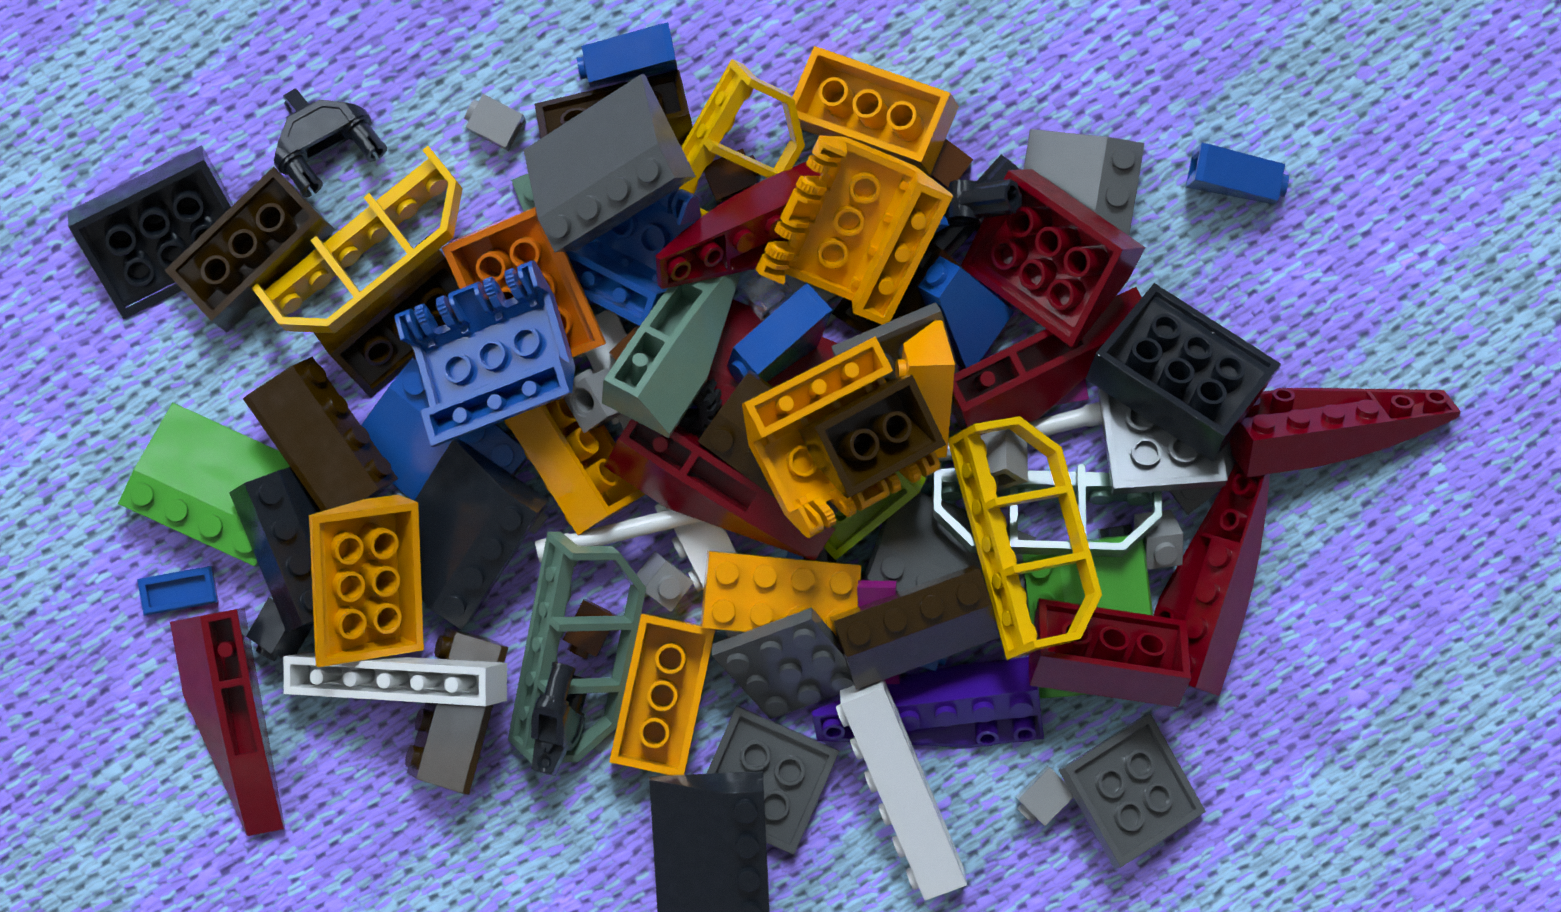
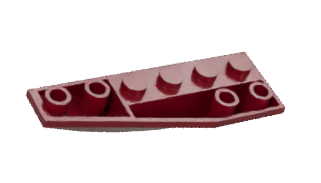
[656,161,820,289]
[951,287,1142,435]
[1229,388,1461,477]
[604,419,836,561]
[1153,464,1270,696]
[170,608,285,836]

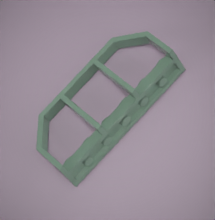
[931,461,1162,557]
[508,532,646,763]

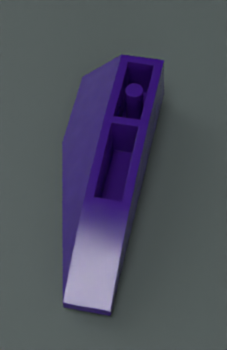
[812,657,1044,748]

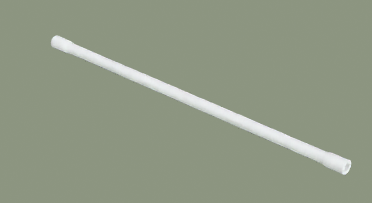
[534,402,1102,563]

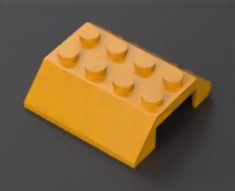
[756,136,953,325]
[742,336,940,538]

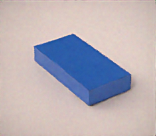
[137,566,219,616]

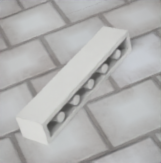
[283,652,507,706]
[836,679,967,901]

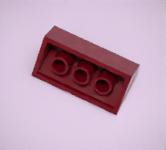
[1029,598,1191,708]

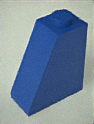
[576,22,678,87]
[1185,143,1289,204]
[918,256,1014,369]
[727,283,832,383]

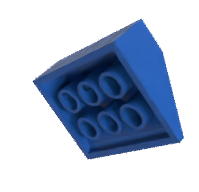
[361,358,528,500]

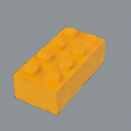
[792,46,959,175]
[504,398,645,535]
[700,550,861,636]
[609,613,716,775]

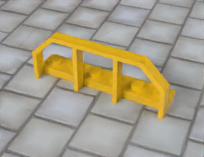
[679,59,805,217]
[252,146,463,333]
[948,416,1102,660]

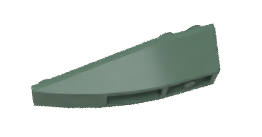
[602,272,741,438]

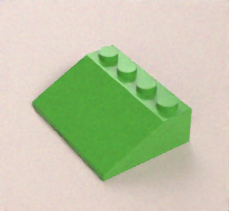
[118,402,290,567]
[1022,535,1153,699]

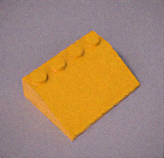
[309,495,424,667]

